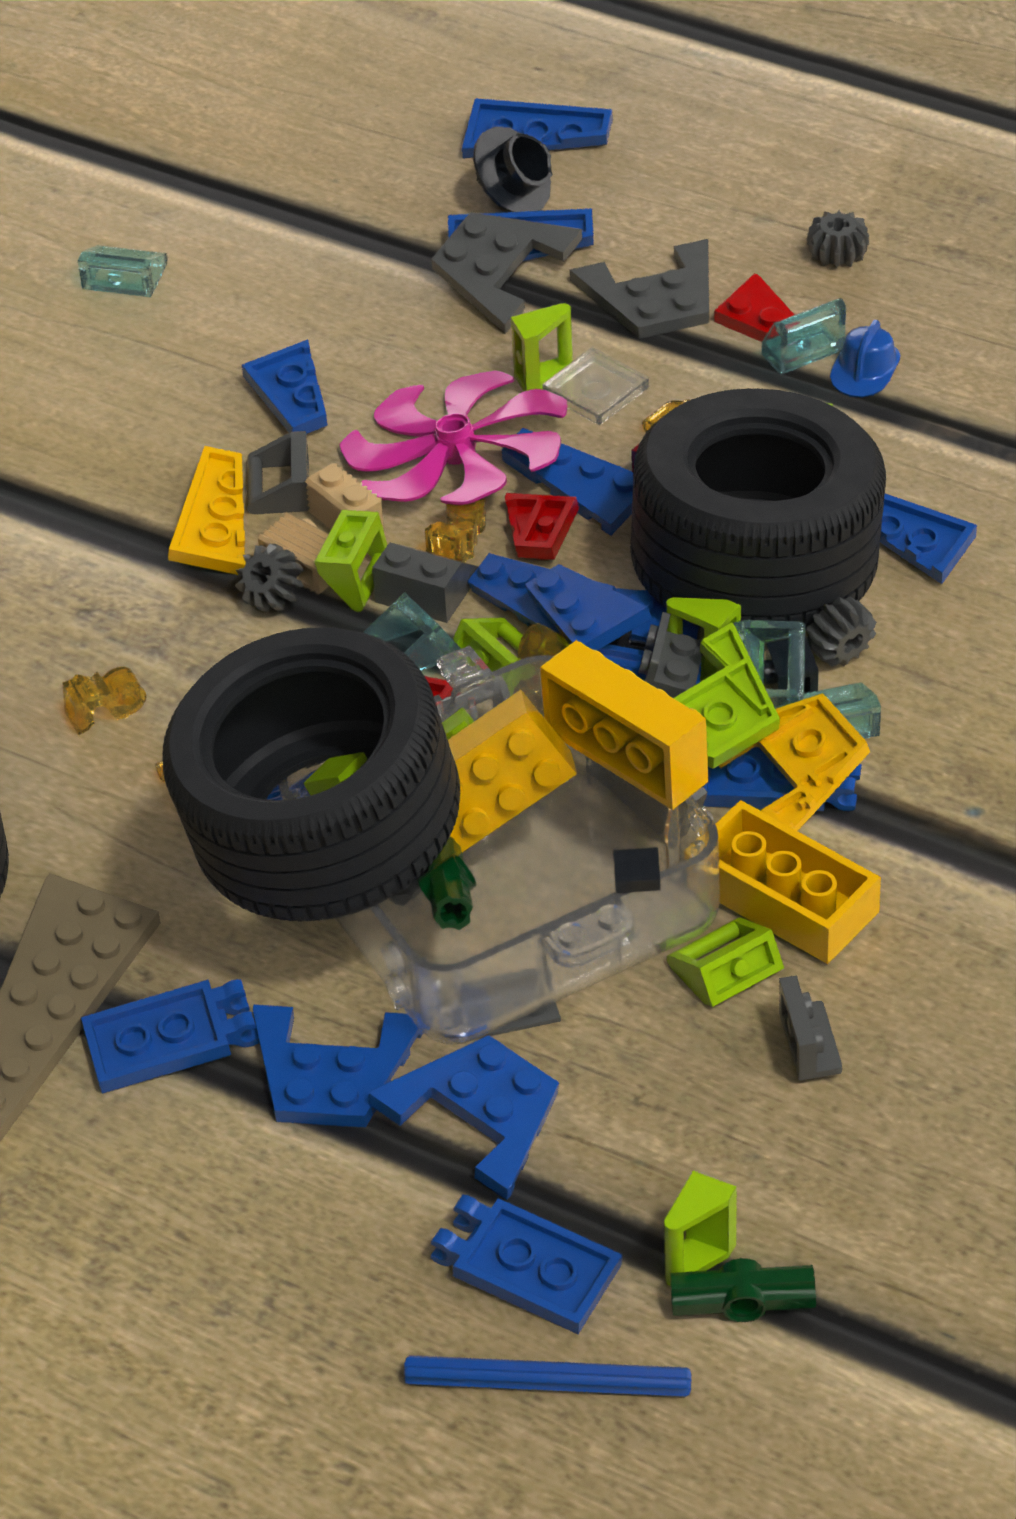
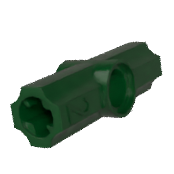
[418,836,477,931]
[670,1258,816,1322]

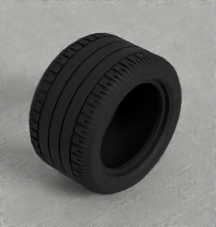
[630,388,886,637]
[162,627,460,921]

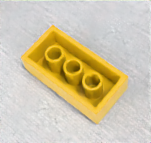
[540,640,708,810]
[448,689,577,852]
[688,800,881,964]

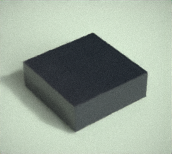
[613,847,661,893]

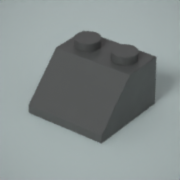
[372,542,479,623]

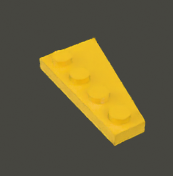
[168,446,246,575]

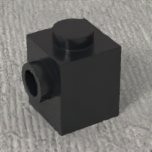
[760,636,818,706]

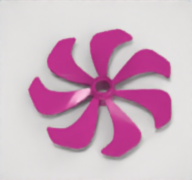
[340,370,568,505]

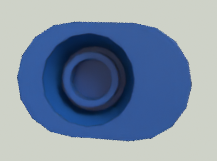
[830,319,901,398]

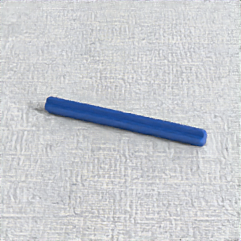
[404,1355,692,1397]

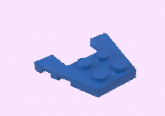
[253,1005,426,1127]
[369,1035,559,1200]

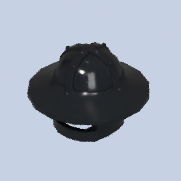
[473,126,553,212]

